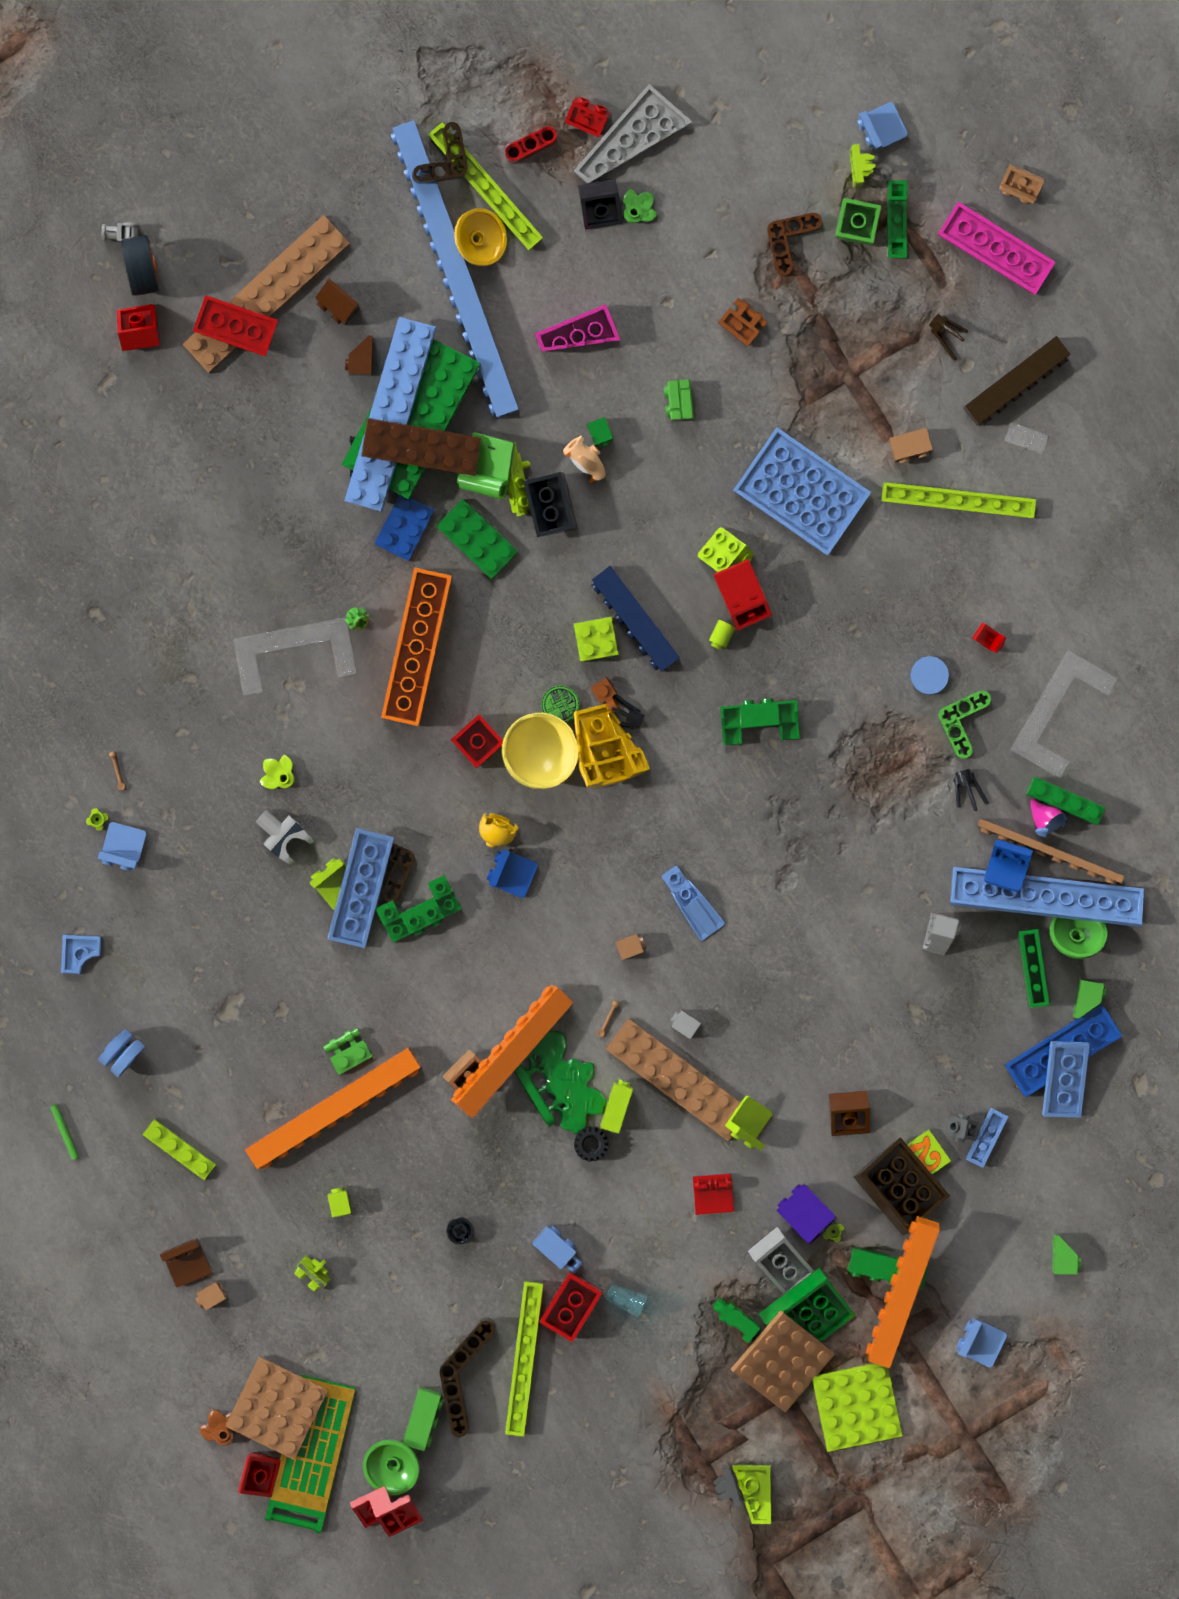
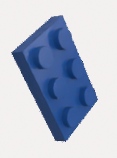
[374,495,435,561]

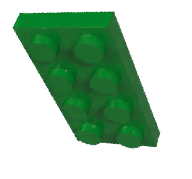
[436,499,518,579]

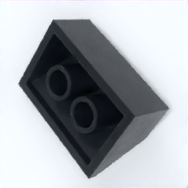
[524,472,578,537]

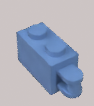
[532,1225,583,1274]

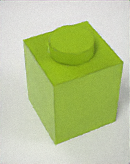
[327,1187,352,1218]

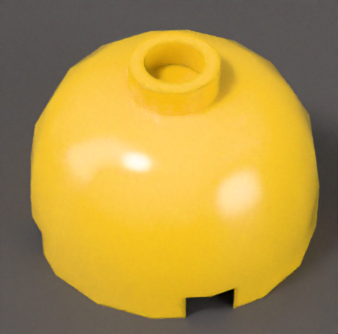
[479,813,519,848]

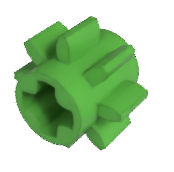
[344,607,370,631]

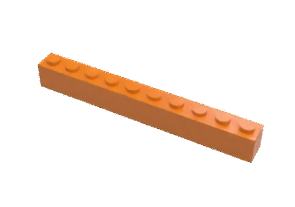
[245,1047,421,1170]

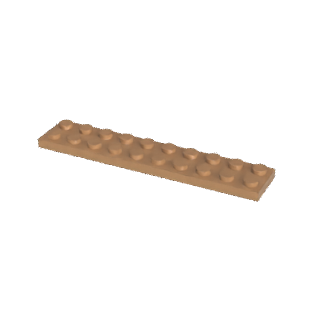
[182,215,350,373]

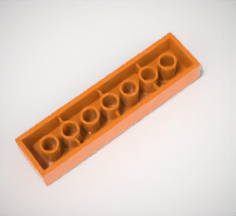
[381,567,452,727]

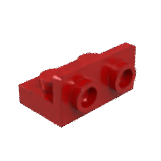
[564,97,611,137]

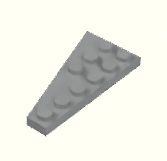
[574,84,692,184]

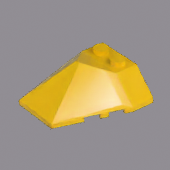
[574,704,650,790]

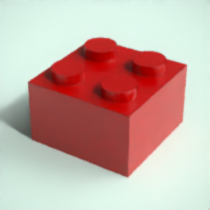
[451,714,503,769]

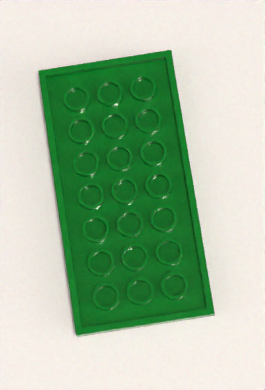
[341,339,481,500]

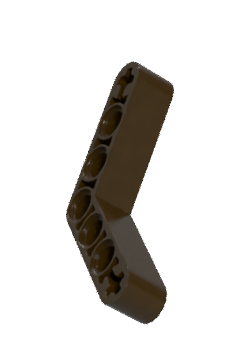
[440,1318,495,1437]

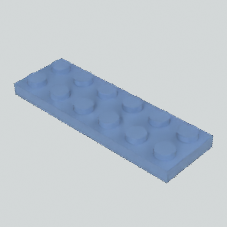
[327,828,394,948]

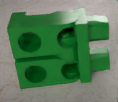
[712,1297,760,1344]

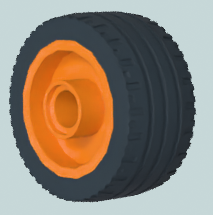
[121,235,159,296]

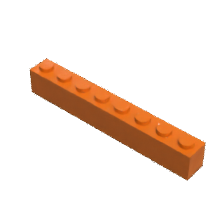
[451,985,574,1118]
[865,1216,940,1368]

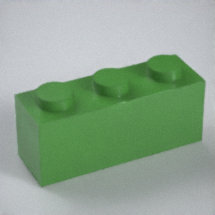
[403,1387,444,1451]

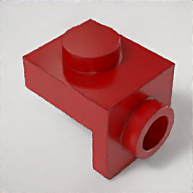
[972,622,1007,653]

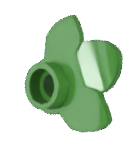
[623,189,657,223]

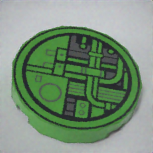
[541,685,579,723]

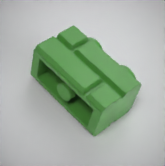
[664,379,694,421]

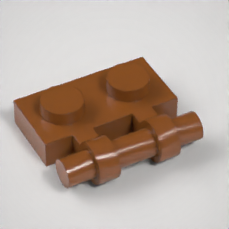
[718,298,768,347]

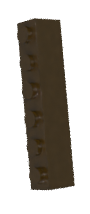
[963,336,1070,426]

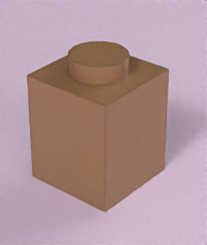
[615,934,646,960]
[196,1280,227,1310]

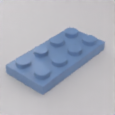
[1042,1041,1090,1118]

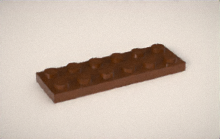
[361,418,481,476]

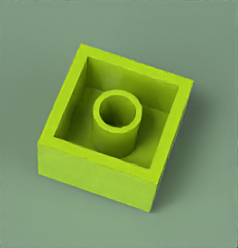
[574,617,618,662]

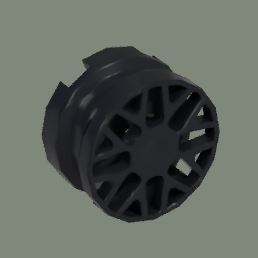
[446,1217,473,1245]

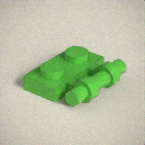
[323,1028,373,1075]

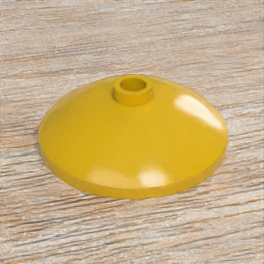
[455,208,507,266]

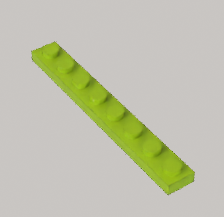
[428,122,543,251]
[881,482,1036,519]
[505,1281,543,1437]

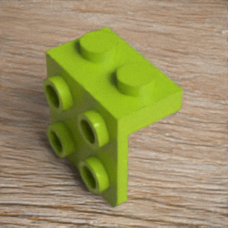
[698,527,755,572]
[309,858,346,910]
[725,1095,772,1151]

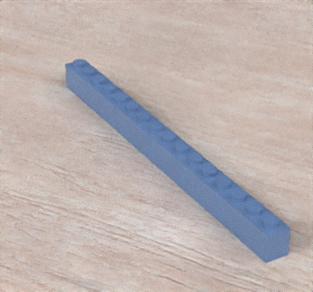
[390,120,519,419]

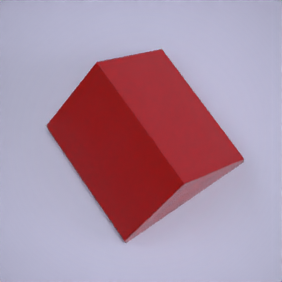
[238,1452,281,1497]

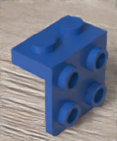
[984,839,1033,892]
[486,849,538,898]

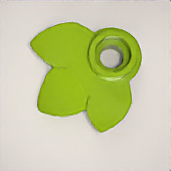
[260,755,295,790]

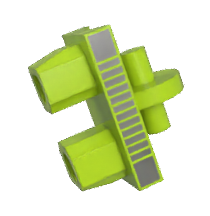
[295,1255,331,1292]

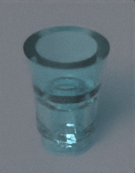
[605,1283,649,1320]

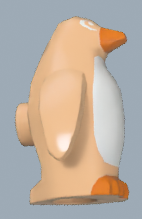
[563,436,606,483]

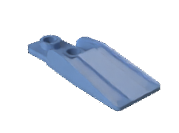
[662,866,725,941]

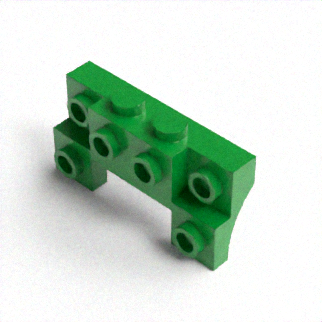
[720,698,800,745]
[376,875,462,943]

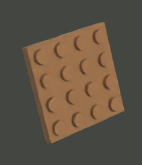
[731,1310,835,1413]
[225,1356,328,1460]

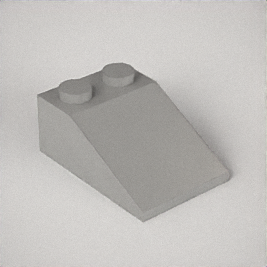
[748,1227,814,1294]

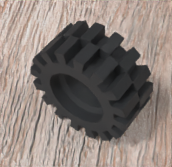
[574,1126,609,1162]

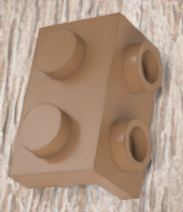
[999,164,1045,204]

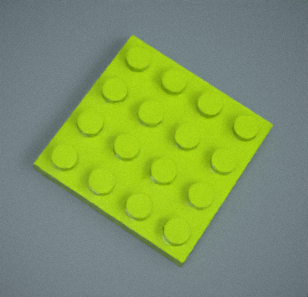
[812,1363,902,1452]

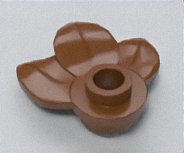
[199,1410,234,1446]

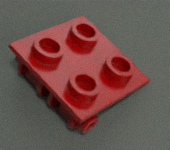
[693,1173,734,1215]

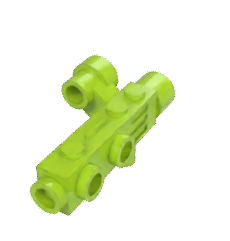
[508,442,530,516]

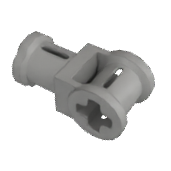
[101,223,140,243]

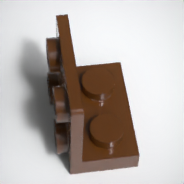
[160,1238,212,1288]

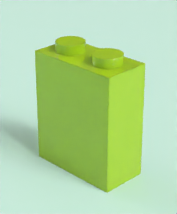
[600,1079,633,1134]

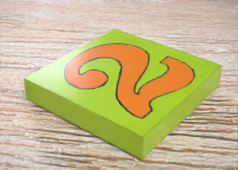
[907,1129,951,1174]

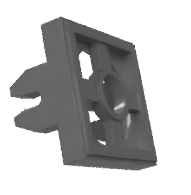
[713,1463,742,1508]

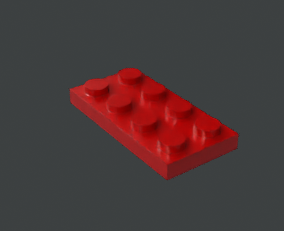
[193,295,278,357]

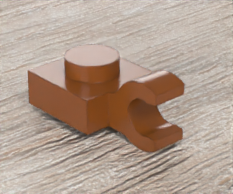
[591,677,620,712]

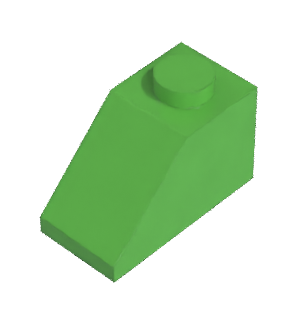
[1073,979,1106,1019]
[1052,1234,1081,1275]

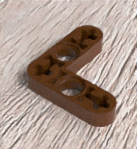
[767,213,822,277]

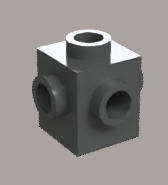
[947,1113,980,1142]

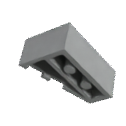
[922,913,961,955]

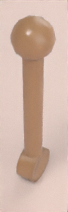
[109,751,125,790]
[597,1001,619,1037]

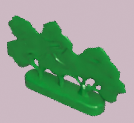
[514,1030,606,1134]

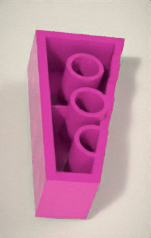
[534,304,620,351]

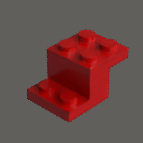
[350,1486,424,1537]

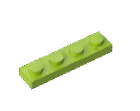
[143,1119,216,1180]

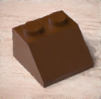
[315,278,360,325]
[829,1091,870,1136]

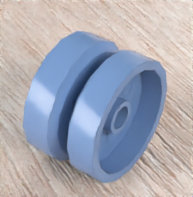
[98,1028,145,1078]

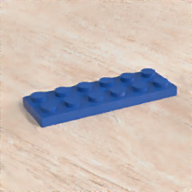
[1004,1003,1122,1097]

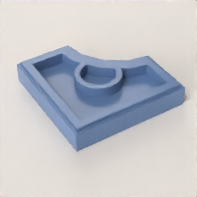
[61,935,102,974]

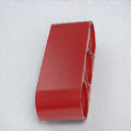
[505,126,557,164]

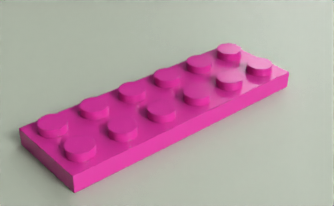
[937,201,1056,295]

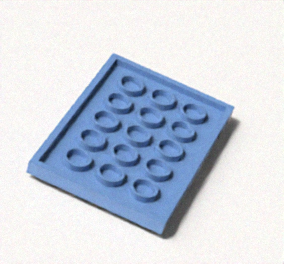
[733,427,871,556]

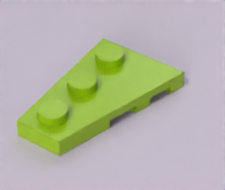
[732,1465,772,1524]

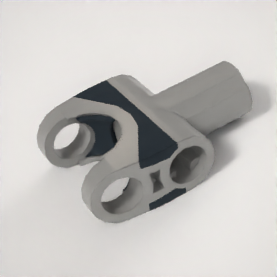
[255,810,314,866]

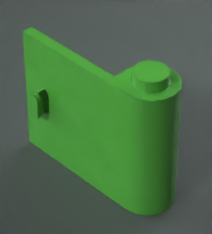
[457,432,515,500]

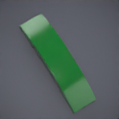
[887,181,907,258]

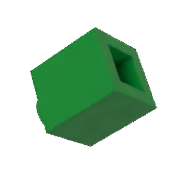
[587,417,613,448]

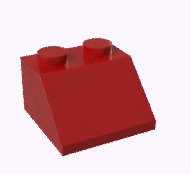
[117,304,160,351]

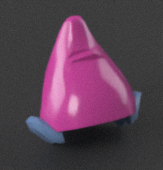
[1030,798,1067,837]

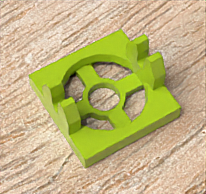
[849,144,876,189]

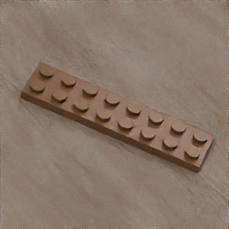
[606,1018,741,1141]

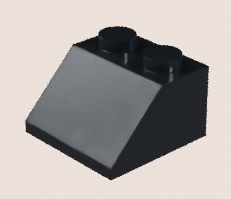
[578,179,623,230]

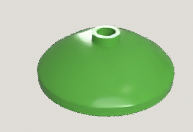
[1049,917,1107,959]
[363,1439,420,1495]

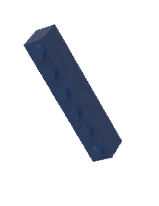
[591,566,680,672]

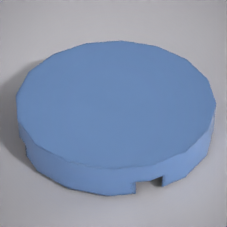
[910,656,949,695]

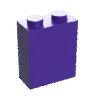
[776,1184,838,1245]

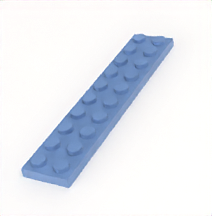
[344,317,437,512]
[950,867,1144,927]

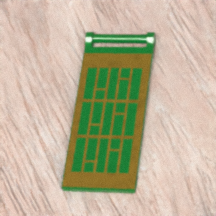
[265,1375,356,1534]

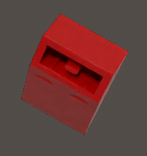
[713,559,773,631]

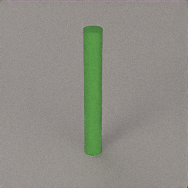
[50,1104,79,1160]

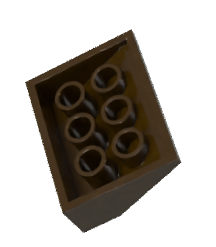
[853,1137,950,1235]

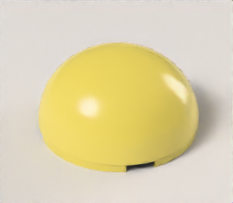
[502,713,578,789]

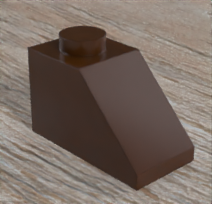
[345,335,374,376]

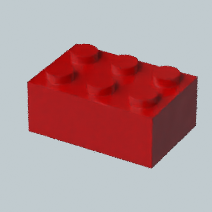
[539,1270,602,1342]

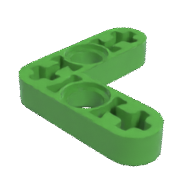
[938,691,991,759]

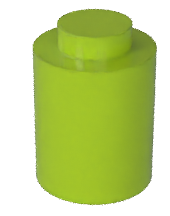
[709,620,736,650]

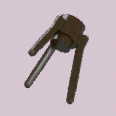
[929,313,968,361]

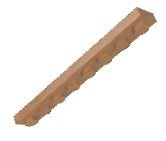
[977,819,1124,885]

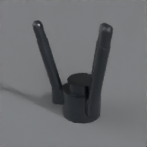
[612,694,645,730]
[953,769,988,811]

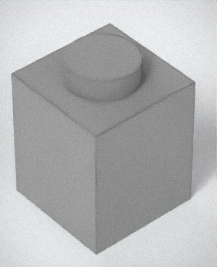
[670,1010,701,1039]

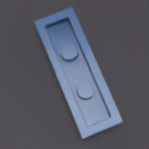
[965,1108,1009,1168]

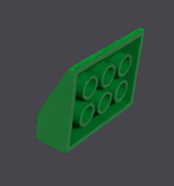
[758,1268,856,1342]

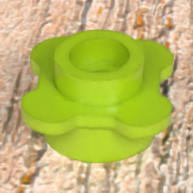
[86,808,109,831]
[823,1223,844,1242]

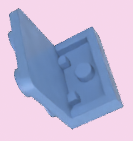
[857,102,907,152]
[98,822,147,871]
[956,1317,1007,1367]

